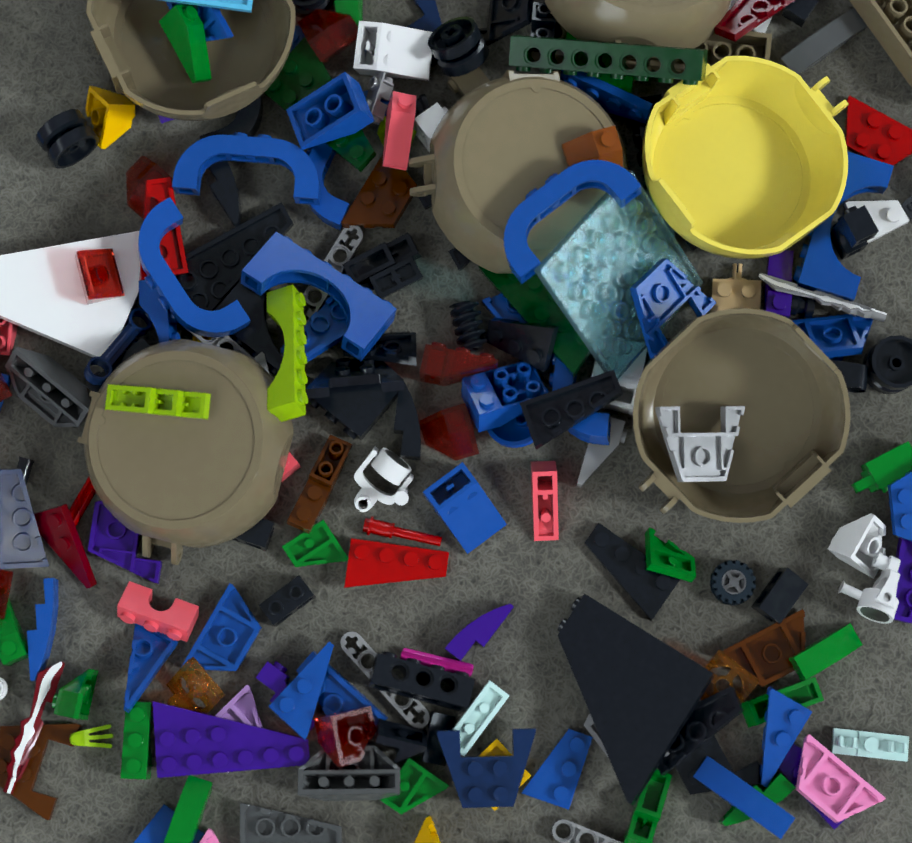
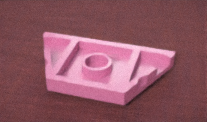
[795,734,885,823]

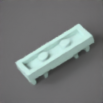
[452,680,510,756]
[831,728,909,762]

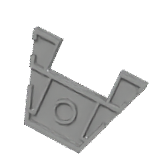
[655,406,745,482]

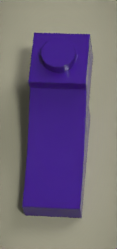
[764,250,794,318]
[256,661,318,731]

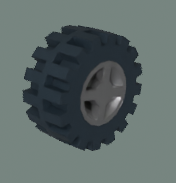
[710,560,756,605]

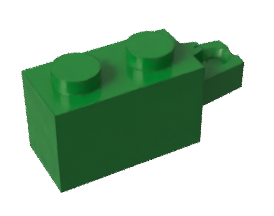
[851,441,912,494]

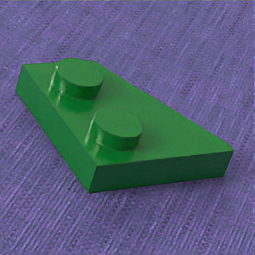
[282,520,348,567]
[645,528,696,582]
[381,758,449,815]

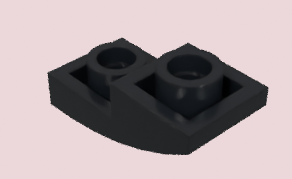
[530,2,556,52]

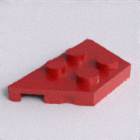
[845,95,912,166]

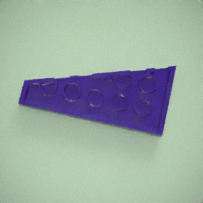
[152,701,310,778]

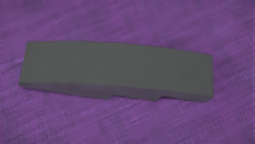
[778,8,868,75]

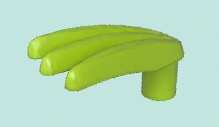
[69,724,113,748]

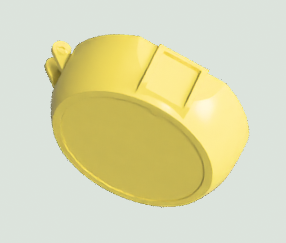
[642,56,849,259]

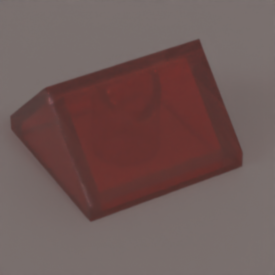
[75,249,125,305]

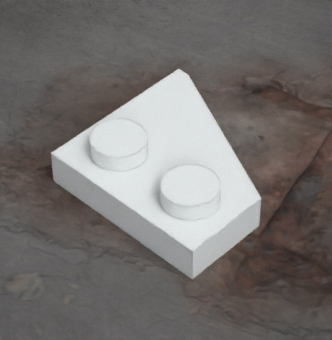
[844,200,910,244]

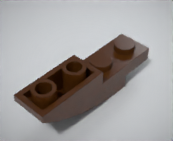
[287,434,352,534]

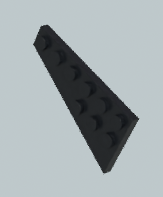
[175,202,294,334]

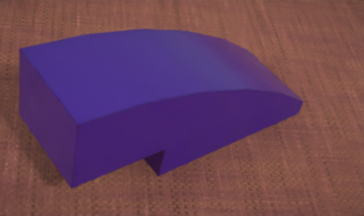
[445,604,514,661]

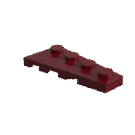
[714,0,795,42]

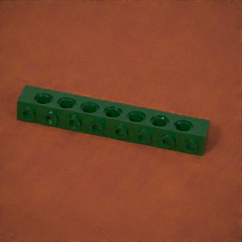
[509,35,708,85]

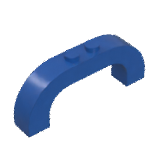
[306,90,391,231]
[172,132,321,205]
[504,160,642,284]
[138,197,251,337]
[549,299,622,445]

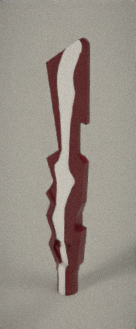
[3,662,65,794]

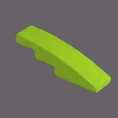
[105,384,211,419]

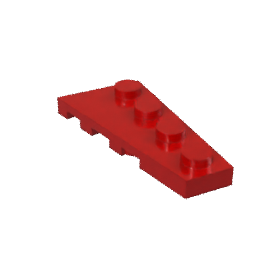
[139,177,189,281]
[344,538,449,588]

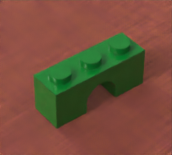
[120,702,154,780]

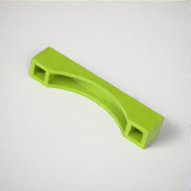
[267,284,308,422]

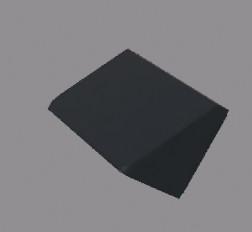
[421,711,456,766]

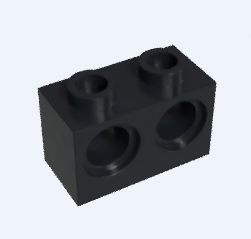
[259,575,316,627]

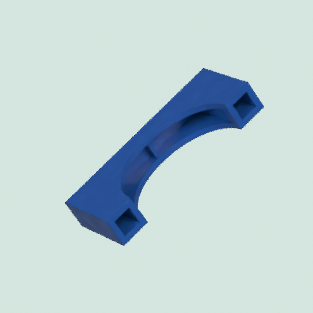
[793,151,894,301]
[241,232,397,361]

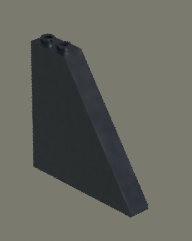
[557,593,714,806]

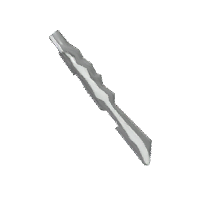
[758,273,887,322]

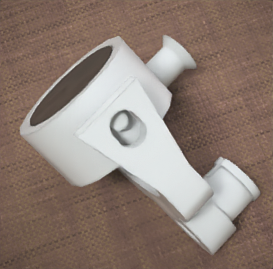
[354,446,414,512]
[838,552,901,624]

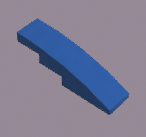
[27,578,58,682]
[693,756,795,839]

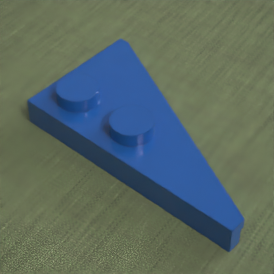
[123,624,178,713]

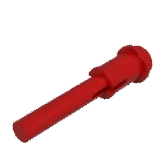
[363,516,442,546]

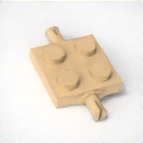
[711,263,761,313]

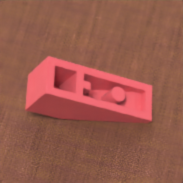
[383,91,417,171]
[531,461,559,541]

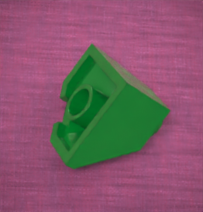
[52,669,98,720]

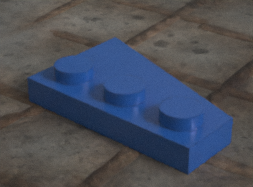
[521,729,593,810]

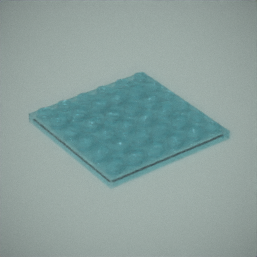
[534,171,703,379]

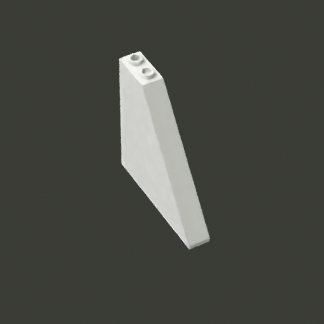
[0,231,140,358]

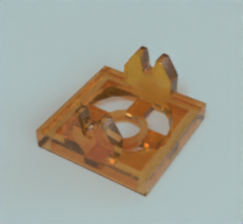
[701,649,759,704]
[166,657,225,714]

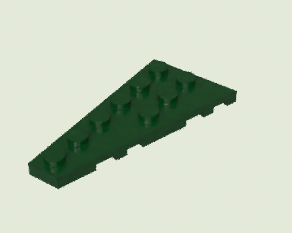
[264,36,377,173]
[478,266,614,377]

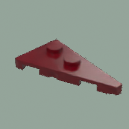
[34,504,97,588]

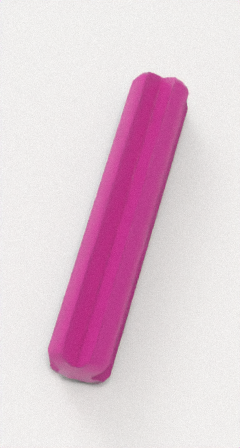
[400,648,473,677]

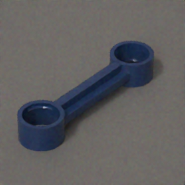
[84,308,153,385]

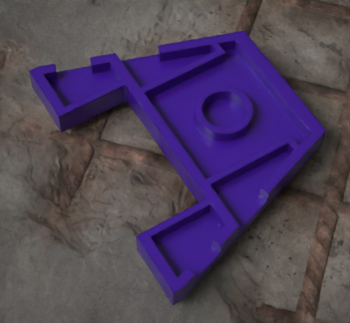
[88,501,162,584]

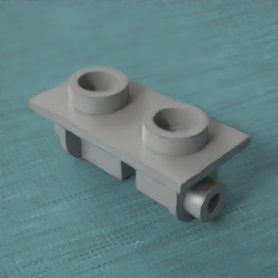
[366,72,394,125]

